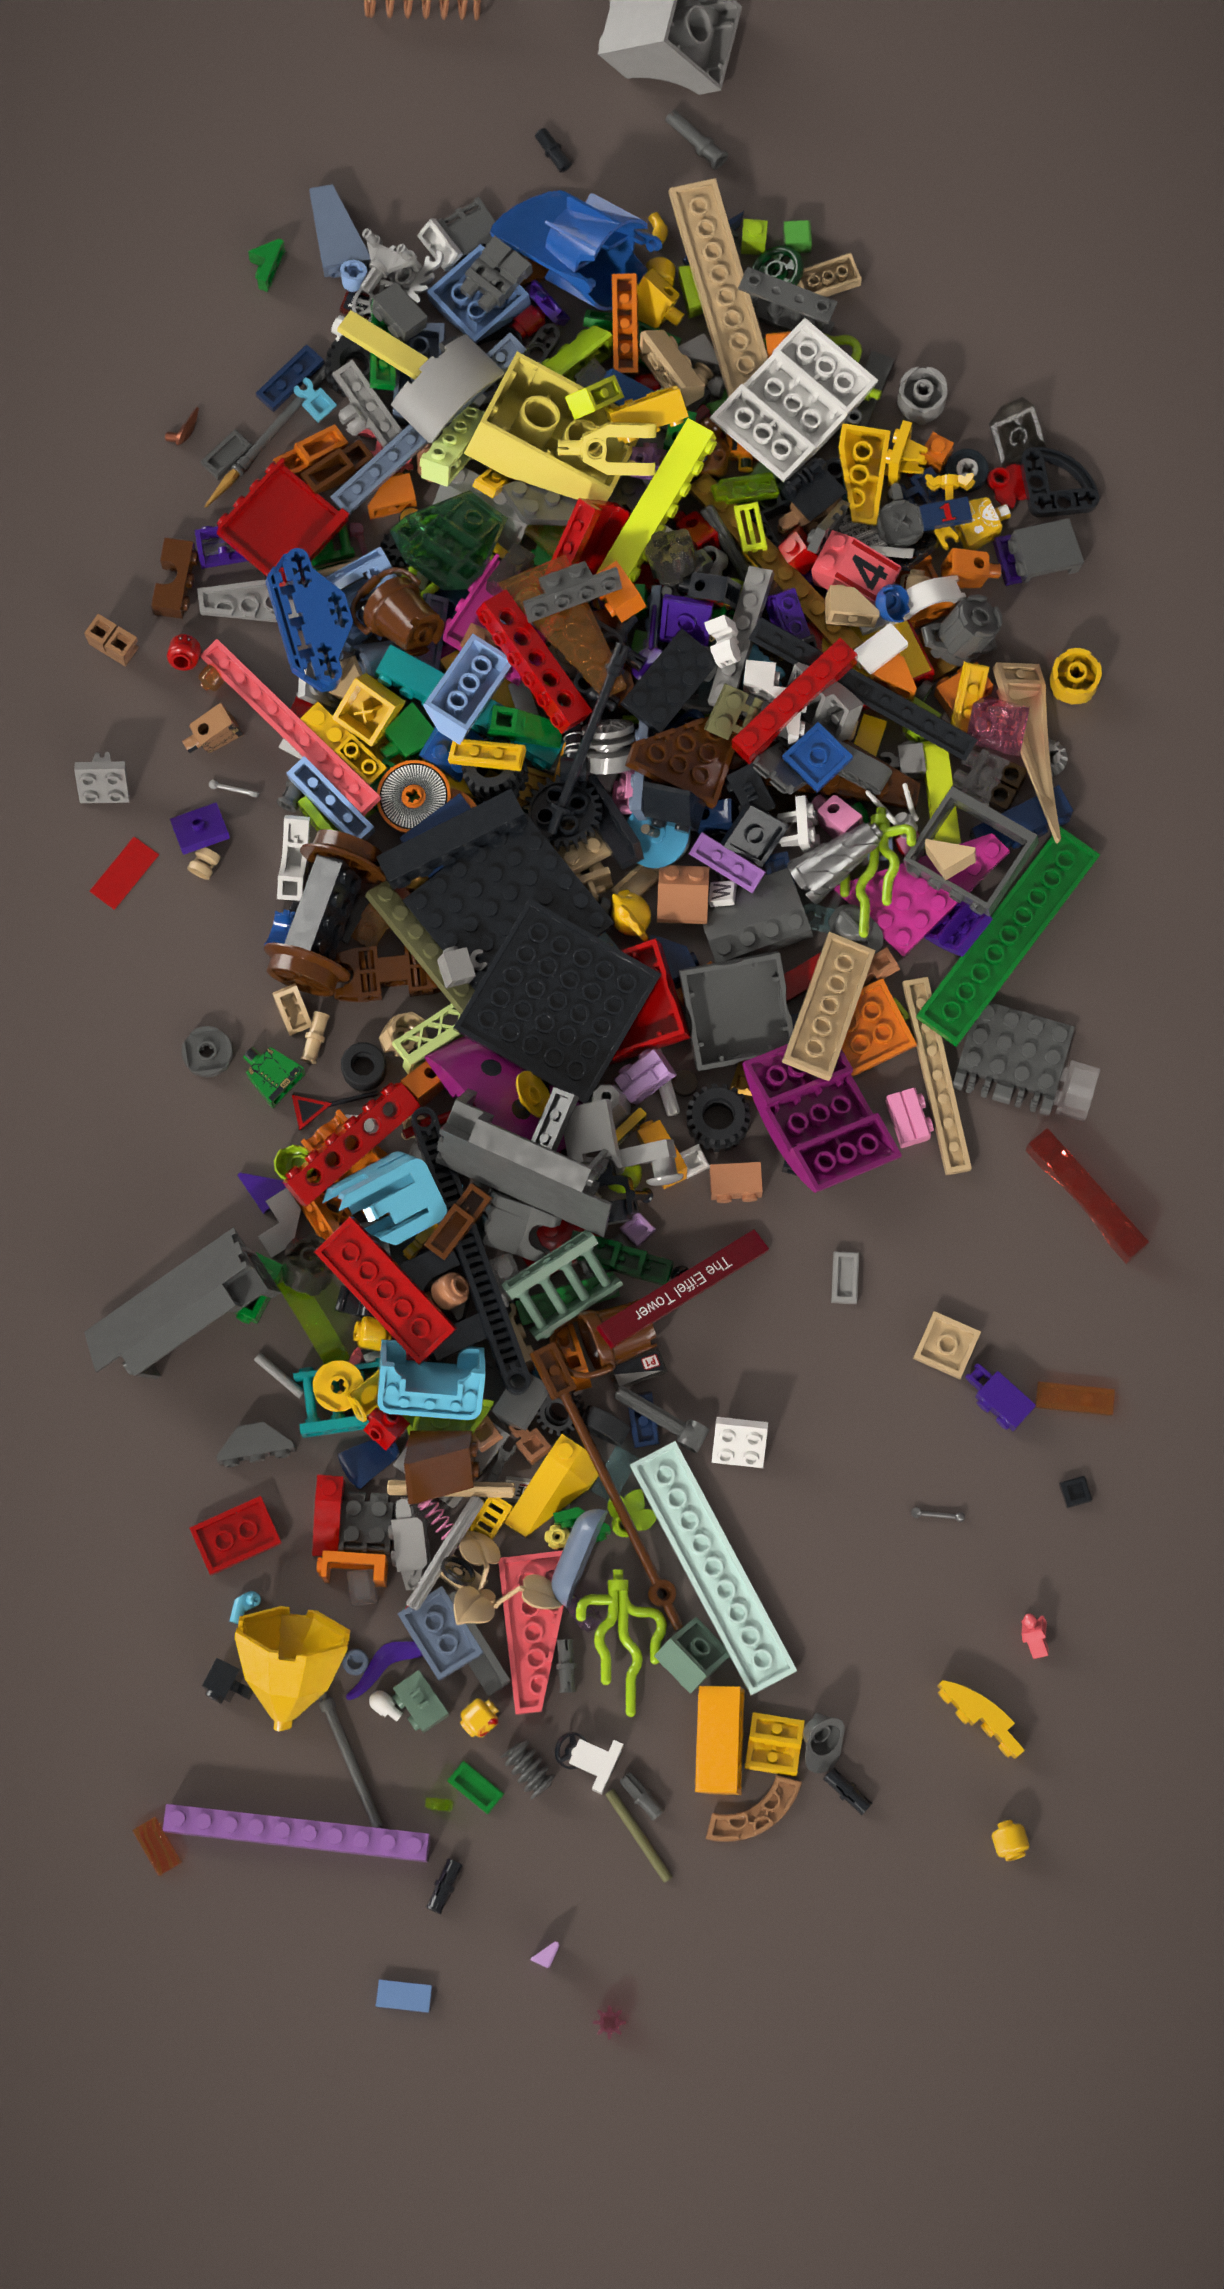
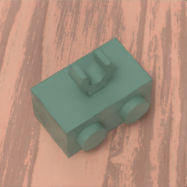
[392,1670,450,1733]

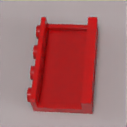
[539,498,631,601]

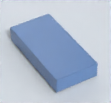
[376,1980,432,2013]

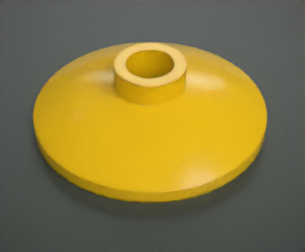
[516,1071,550,1118]

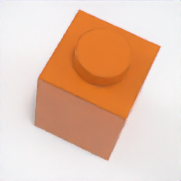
[921,432,954,474]

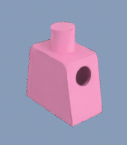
[812,794,863,839]

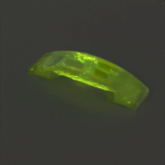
[277,1272,350,1365]

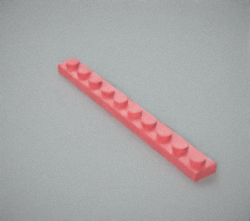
[200,639,382,816]

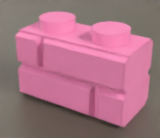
[885,1088,934,1148]

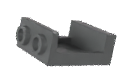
[1008,518,1084,583]

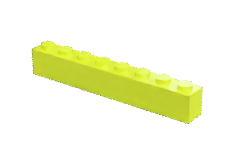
[597,418,717,603]

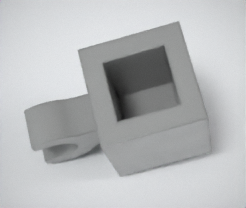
[880,741,926,780]
[437,946,487,988]

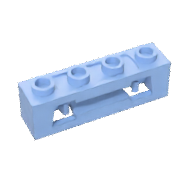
[306,547,397,612]

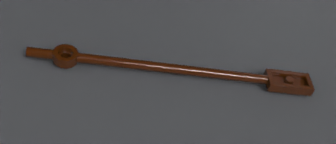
[529,1342,684,1631]

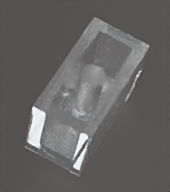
[1053,1060,1100,1122]

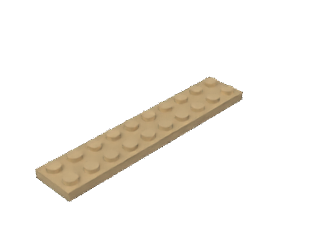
[668,178,768,398]

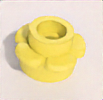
[545,1524,570,1550]

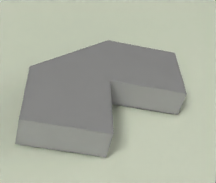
[258,1188,301,1258]

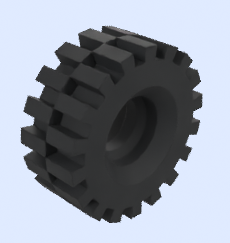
[324,335,376,397]

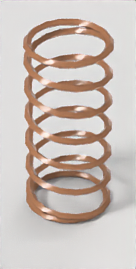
[364,0,480,21]

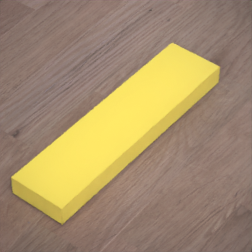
[337,310,429,380]

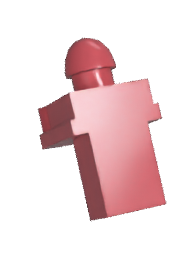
[1021,1613,1049,1659]

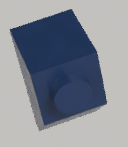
[648,935,699,985]

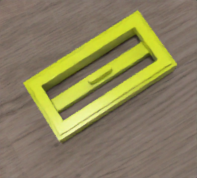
[734,502,767,554]

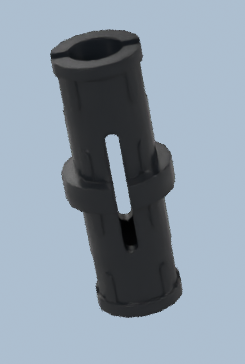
[823,1767,873,1816]
[426,1858,463,1914]

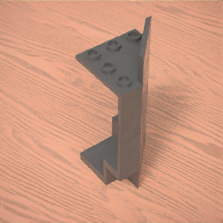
[435,1088,612,1237]
[84,1227,281,1379]

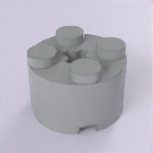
[897,367,948,425]

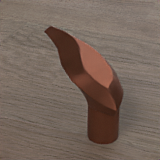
[165,407,199,446]

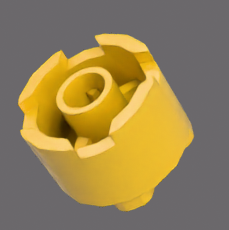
[1049,648,1102,704]

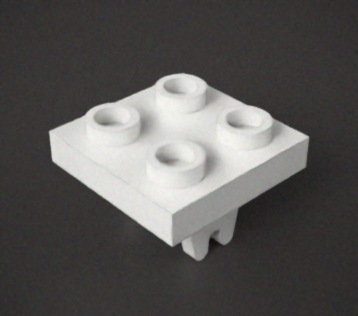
[777,795,820,854]
[712,1417,768,1468]

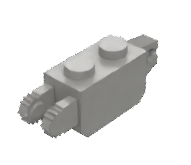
[388,1497,431,1590]

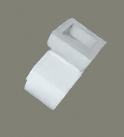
[705,615,741,668]

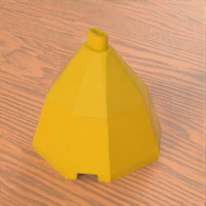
[235,1606,351,1731]

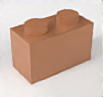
[709,1162,763,1203]

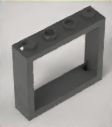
[903,786,1039,917]

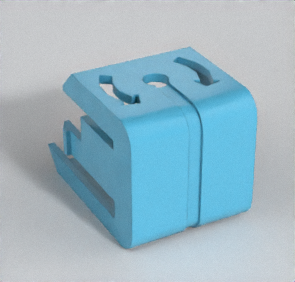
[322,1151,447,1245]

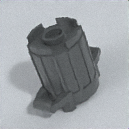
[921,594,1002,666]

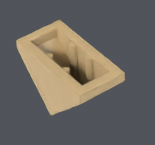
[925,839,977,881]
[272,983,311,1036]

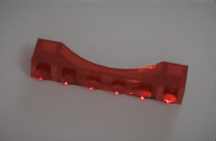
[1025,1128,1149,1264]

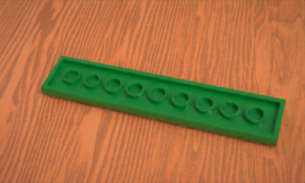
[916,826,1100,1047]

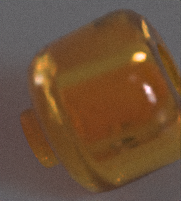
[198,664,225,692]

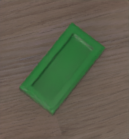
[447,1760,504,1815]

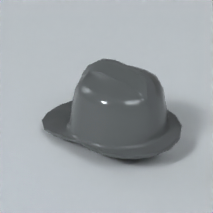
[829,904,883,954]
[803,1713,845,1773]

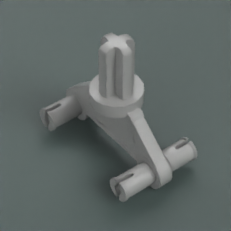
[360,229,422,294]

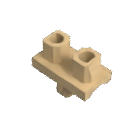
[576,862,613,902]

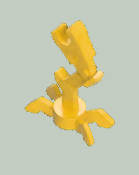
[925,473,975,550]

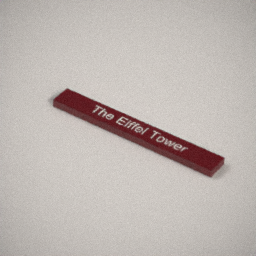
[596,1229,769,1349]

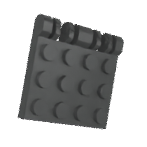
[953,1002,1075,1116]

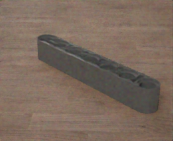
[739,693,893,795]

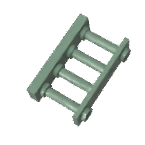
[501,1230,623,1341]

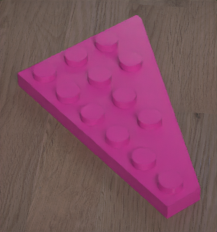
[834,833,1010,958]

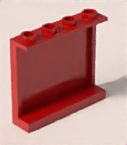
[217,457,350,587]

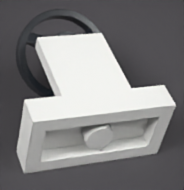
[555,1732,624,1795]

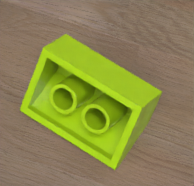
[541,325,613,382]

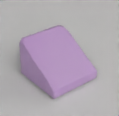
[530,1942,560,1968]

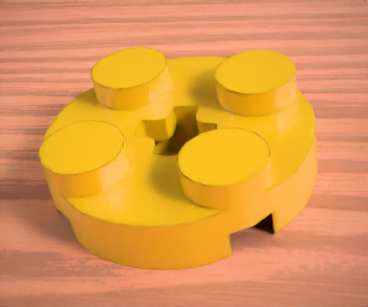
[313,1360,364,1412]

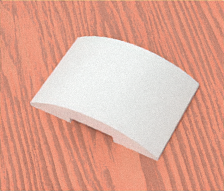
[710,318,878,482]

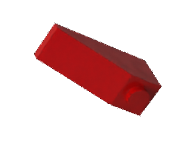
[312,1475,345,1557]

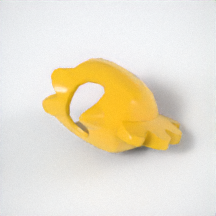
[611,889,651,942]

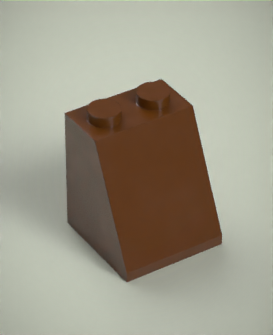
[404,1431,480,1504]

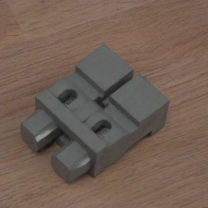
[460,235,533,313]

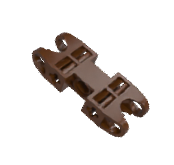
[334,945,442,1003]

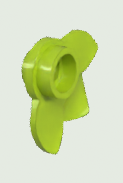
[607,1489,657,1538]

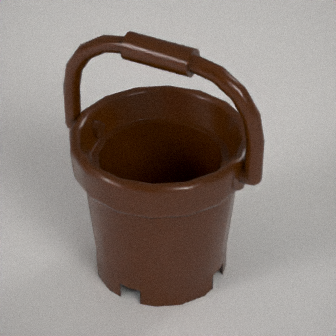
[350,567,445,657]
[549,1299,657,1379]

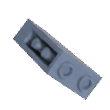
[309,185,371,278]

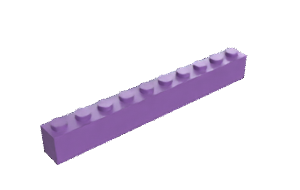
[162,1804,430,1862]

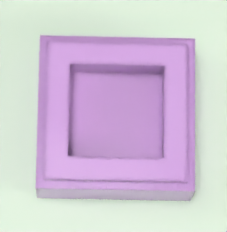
[620,1213,656,1248]

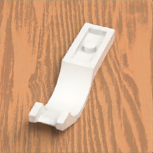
[859,575,966,636]

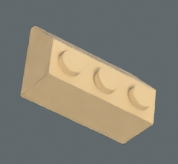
[639,330,706,407]

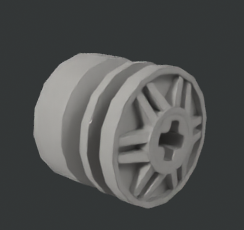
[582,719,635,774]

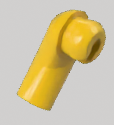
[648,212,668,244]

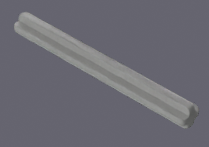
[406,1496,484,1610]

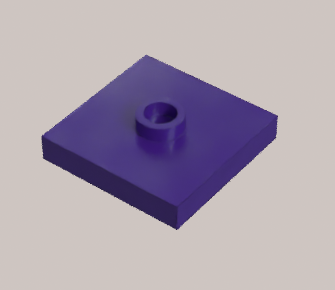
[659,594,714,647]
[170,802,230,855]

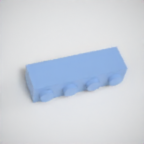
[286,756,375,841]

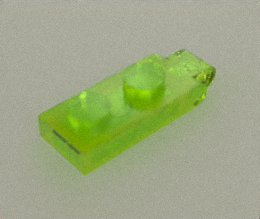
[711,472,779,505]

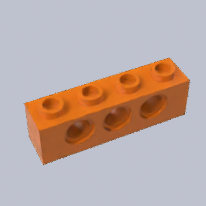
[612,273,639,375]

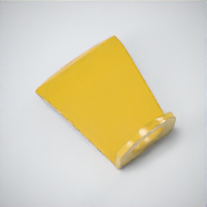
[346,1369,380,1423]

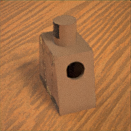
[182,703,244,753]

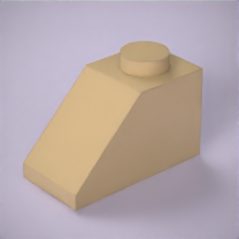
[825,585,880,628]

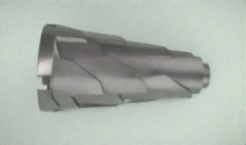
[787,822,883,904]

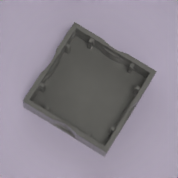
[678,951,793,1071]

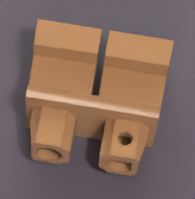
[84,614,139,667]

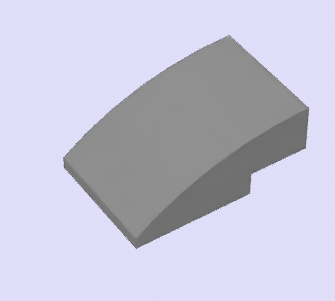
[786,662,864,741]

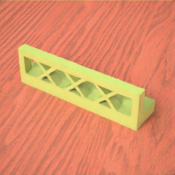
[392,1004,463,1074]

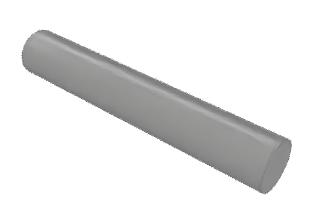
[254,1353,304,1399]

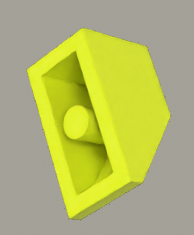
[565,374,624,420]

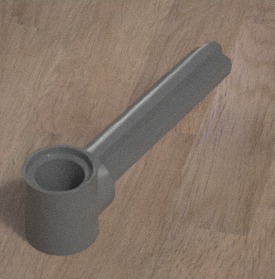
[614,1386,710,1453]

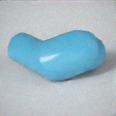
[229,1591,261,1624]

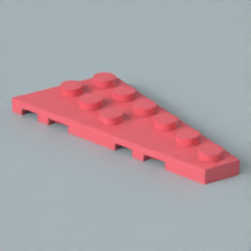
[498,1550,564,1715]

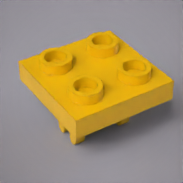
[885,420,928,487]

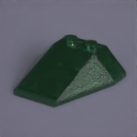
[390,490,508,590]

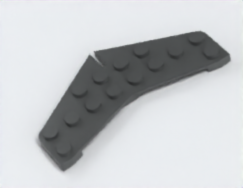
[502,424,669,526]

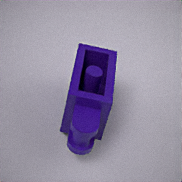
[965,1363,1036,1432]

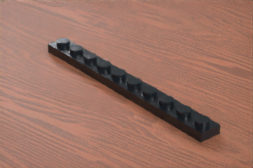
[748,617,978,761]

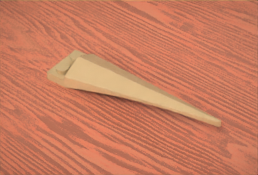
[992,662,1061,844]

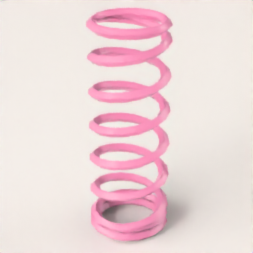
[417,1499,459,1548]

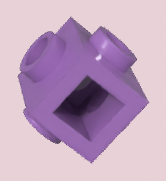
[630,443,667,480]

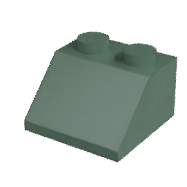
[654,1617,730,1694]

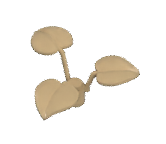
[454,1531,562,1625]

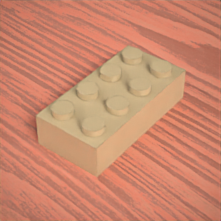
[797,253,862,297]

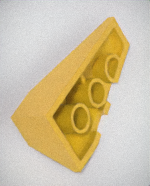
[839,423,891,526]
[504,1434,599,1538]

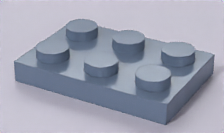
[398,1586,484,1681]

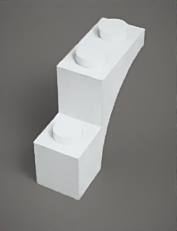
[743,660,807,744]

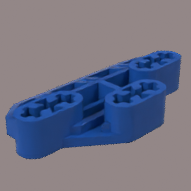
[265,548,353,692]

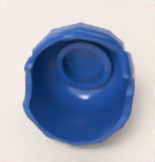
[875,584,910,622]

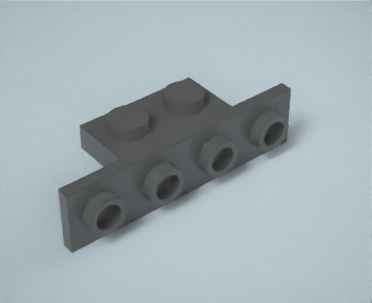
[522,561,622,623]

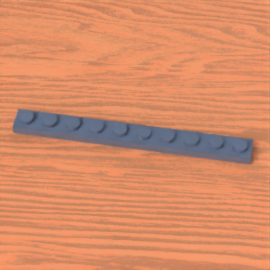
[331,332,527,514]
[629,585,664,821]

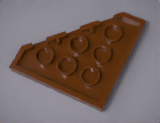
[625,716,744,809]

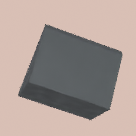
[492,1373,549,1431]

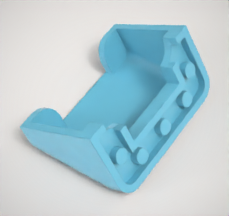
[378,1339,485,1420]

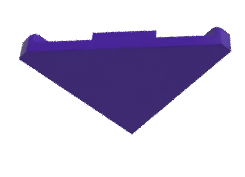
[237,1173,291,1215]

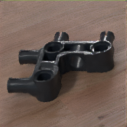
[558,600,647,712]

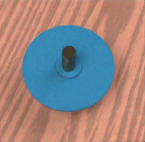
[627,812,691,869]

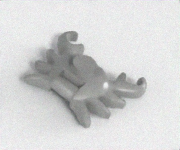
[384,245,444,304]

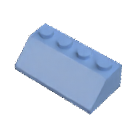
[423,634,512,745]

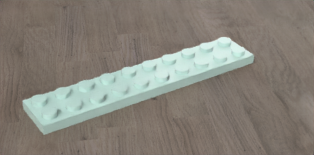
[630,1441,797,1696]

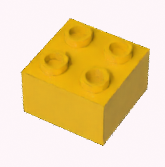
[332,673,406,747]

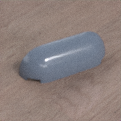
[551,1509,608,1608]

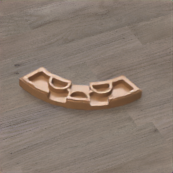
[706,1775,802,1842]

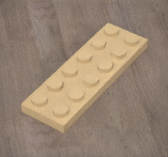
[782,932,876,1081]

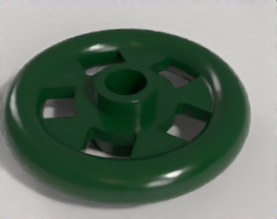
[752,246,804,286]

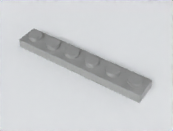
[707,566,774,706]

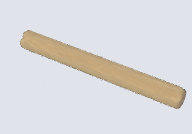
[387,1480,515,1498]

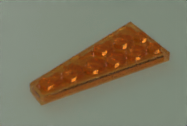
[497,554,626,695]

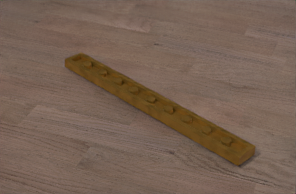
[689,473,864,650]

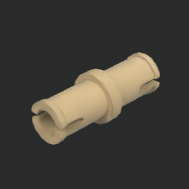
[300,1011,330,1064]

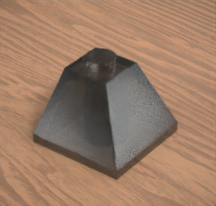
[989,397,1046,468]

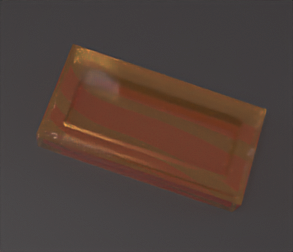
[132,1817,182,1877]

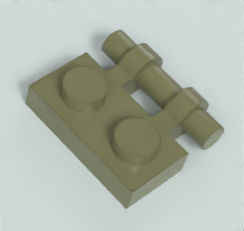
[704,683,764,740]

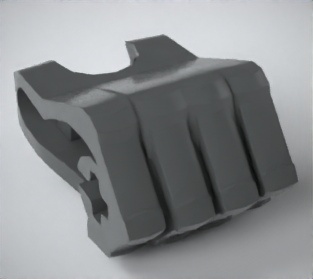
[477,1187,562,1262]

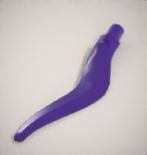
[346,1641,423,1700]

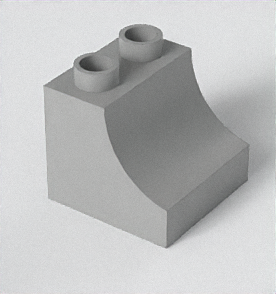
[598,0,742,95]

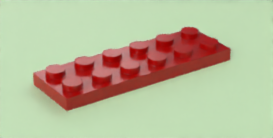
[314,1216,457,1365]

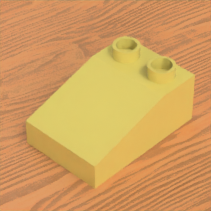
[464,351,639,501]

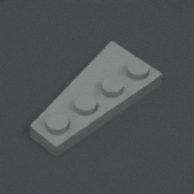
[197,579,299,622]

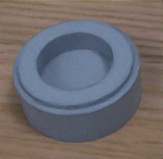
[342,1649,369,1676]

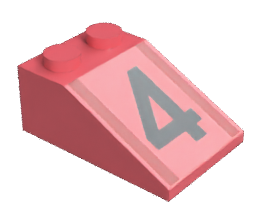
[811,530,901,606]

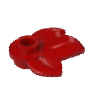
[987,464,1027,509]

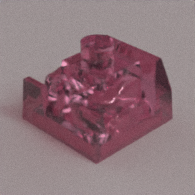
[967,697,1030,756]

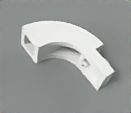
[277,815,310,901]

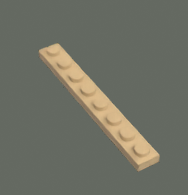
[902,977,972,1175]

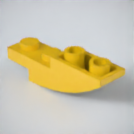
[300,701,387,786]
[937,1680,1025,1759]

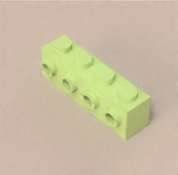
[419,406,485,487]

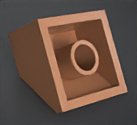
[657,865,709,924]

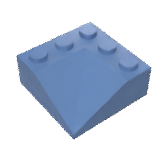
[427,244,531,344]

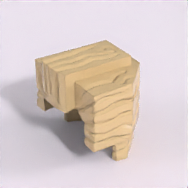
[379,1012,428,1057]

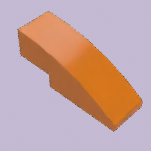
[273,424,349,479]

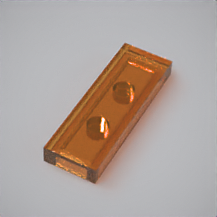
[1035,1381,1115,1416]

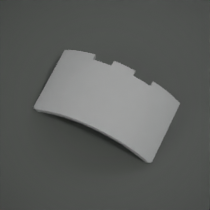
[391,334,505,443]

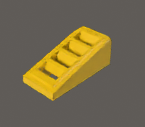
[468,1497,513,1540]

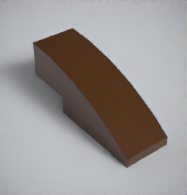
[301,439,374,494]
[424,1183,494,1260]

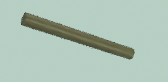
[605,1789,673,1883]

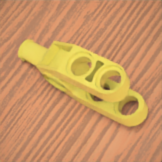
[557,422,657,476]

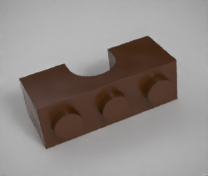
[151,537,199,619]

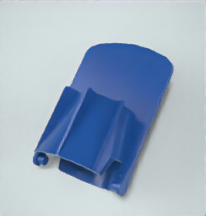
[490,190,662,311]

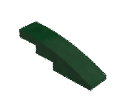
[570,1230,674,1286]

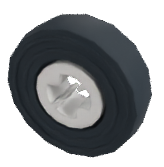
[945,449,989,493]

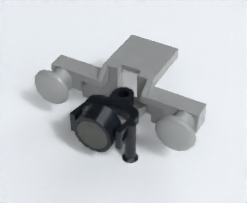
[564,1099,684,1226]

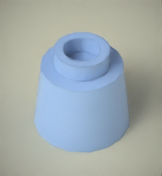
[340,260,367,292]

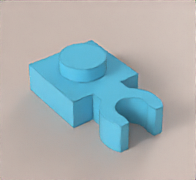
[294,378,337,423]

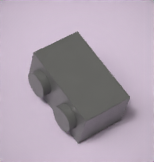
[372,282,427,343]

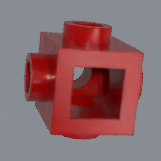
[363,1407,410,1450]

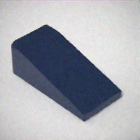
[628,1391,660,1448]

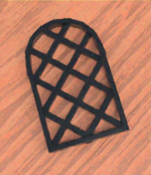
[885,533,940,571]

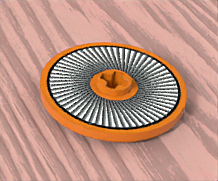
[377,760,451,833]

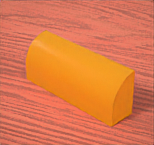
[695,1686,745,1795]

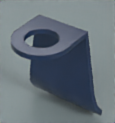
[338,1440,399,1489]

